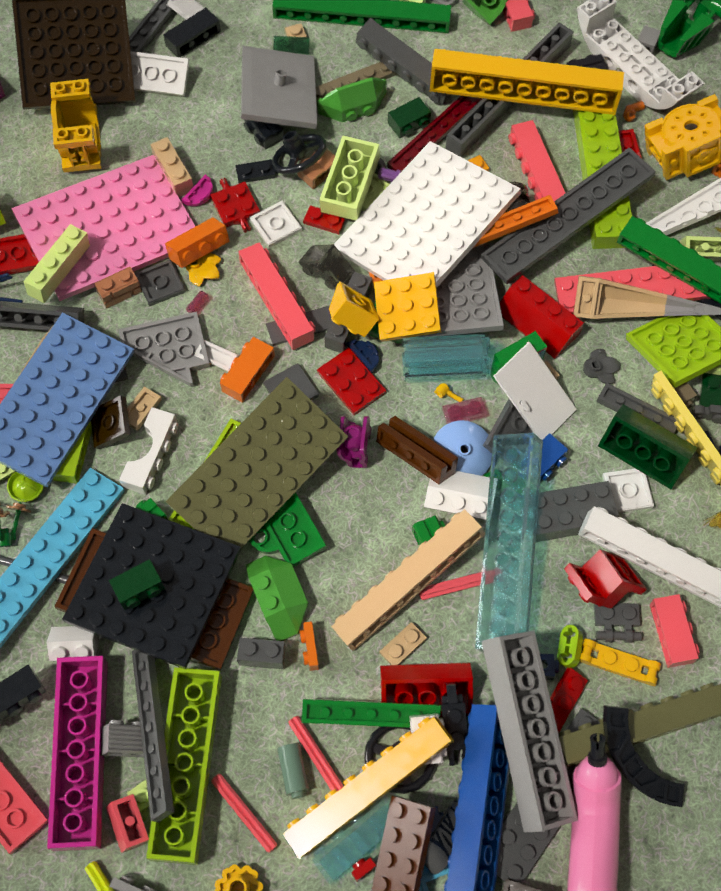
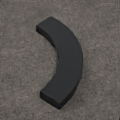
[603,705,685,807]

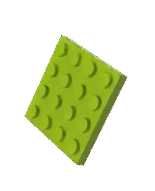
[626,315,721,388]

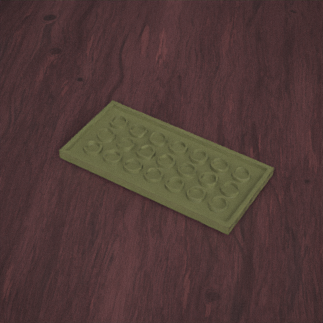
[166,377,348,548]

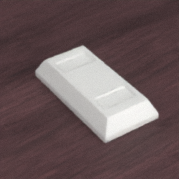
[194,340,239,371]

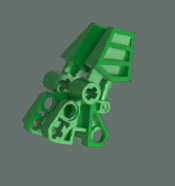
[657,0,721,58]

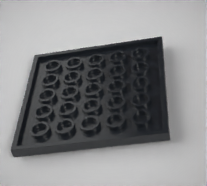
[62,503,241,670]

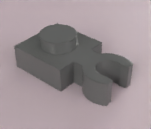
[691,405,721,423]

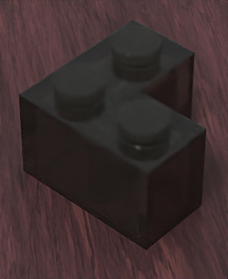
[298,244,355,290]

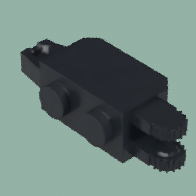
[440,682,468,766]

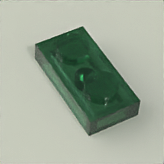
[273,36,310,55]

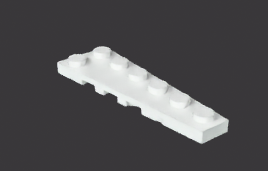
[646,178,721,236]

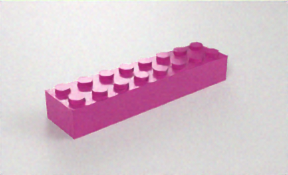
[47,656,108,851]

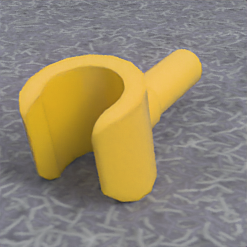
[434,383,463,403]

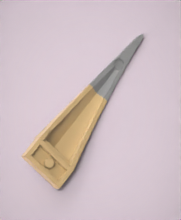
[573,276,721,319]

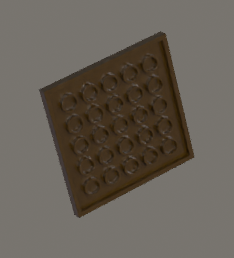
[12,0,136,110]

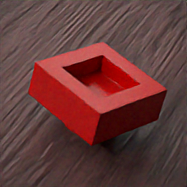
[351,857,376,882]

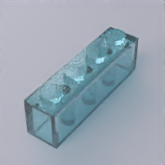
[312,797,390,885]

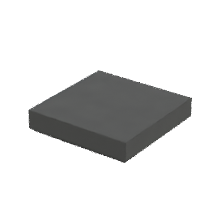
[134,259,186,307]
[263,363,319,401]

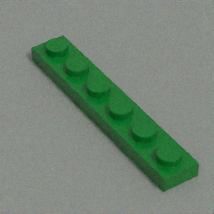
[302,699,441,728]

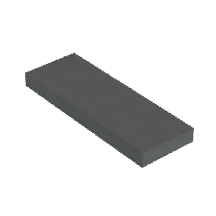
[266,305,332,346]

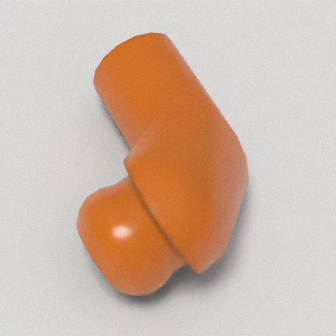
[623,101,645,122]

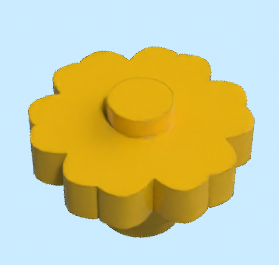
[215,864,264,891]

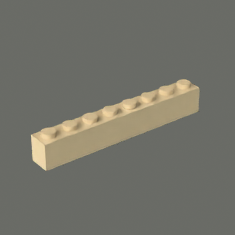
[331,509,486,651]

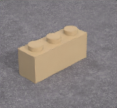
[150,137,193,197]

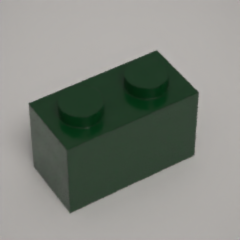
[388,97,431,139]
[109,559,165,610]

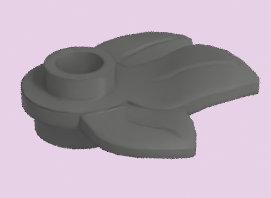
[583,349,621,384]

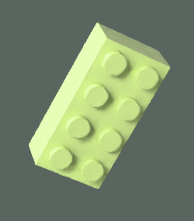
[319,136,380,221]

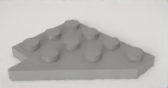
[118,312,210,387]

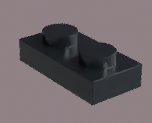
[235,159,276,183]

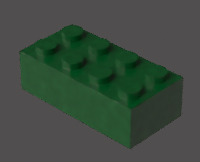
[598,404,697,490]

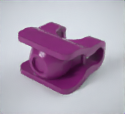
[337,416,372,468]

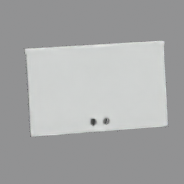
[493,342,577,442]

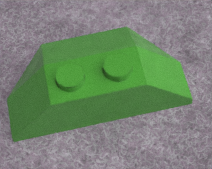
[317,77,387,122]
[246,556,309,641]

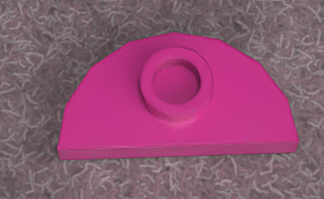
[181,174,213,206]

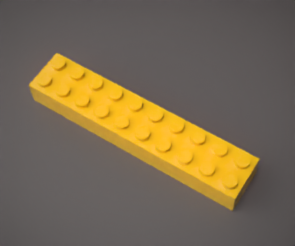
[430,49,624,115]

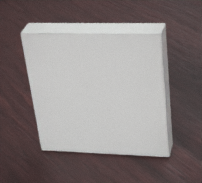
[250,200,302,248]
[602,469,654,513]

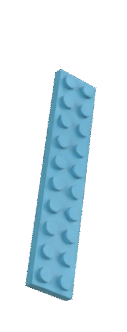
[0,468,125,648]

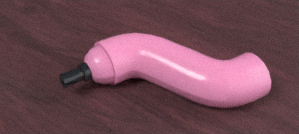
[567,733,622,891]

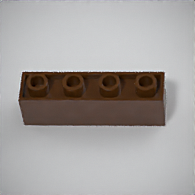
[376,416,458,484]

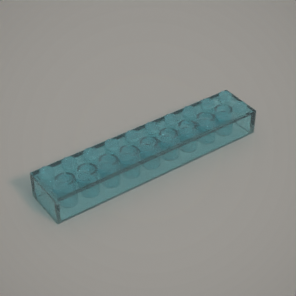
[475,433,543,652]

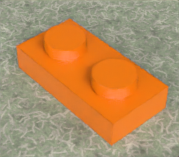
[300,621,319,671]

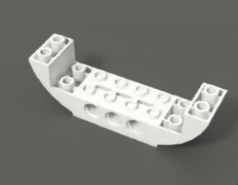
[577,0,705,109]

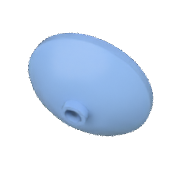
[433,420,493,476]

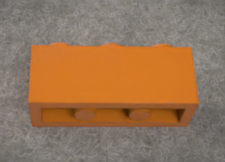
[165,217,230,268]
[220,337,275,403]

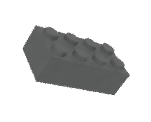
[523,481,619,543]

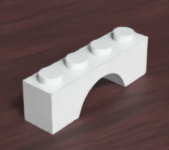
[119,407,179,495]

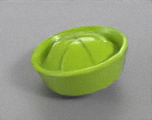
[7,472,43,503]

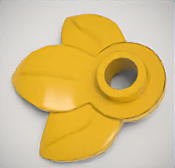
[185,253,221,287]

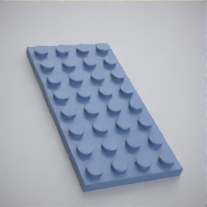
[0,312,134,487]

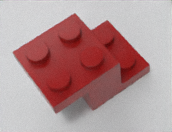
[564,549,647,609]

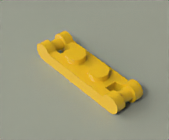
[579,639,661,686]

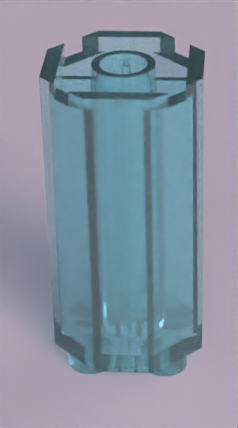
[402,334,492,382]

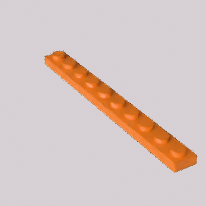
[368,195,558,285]

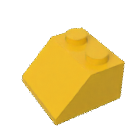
[329,281,379,338]

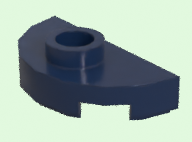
[347,339,379,373]

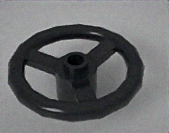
[272,131,327,175]
[364,726,436,794]

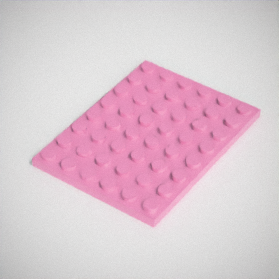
[12,155,195,302]

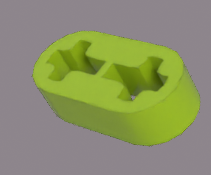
[557,625,583,668]

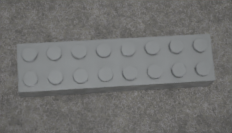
[482,630,578,832]

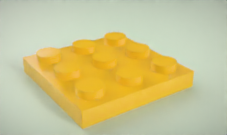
[374,272,441,342]

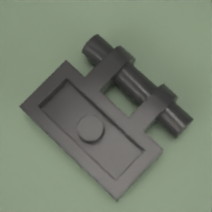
[594,603,642,643]

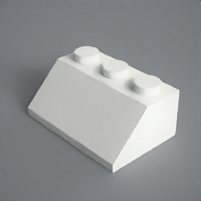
[424,471,495,520]

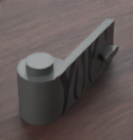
[424,800,458,875]

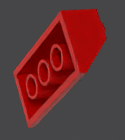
[499,275,584,359]
[380,663,473,717]

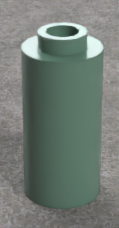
[277,743,309,799]

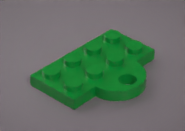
[249,492,327,567]

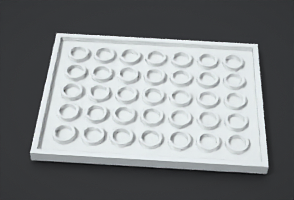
[332,141,521,288]

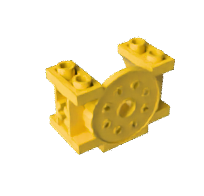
[50,79,101,173]
[644,94,721,180]

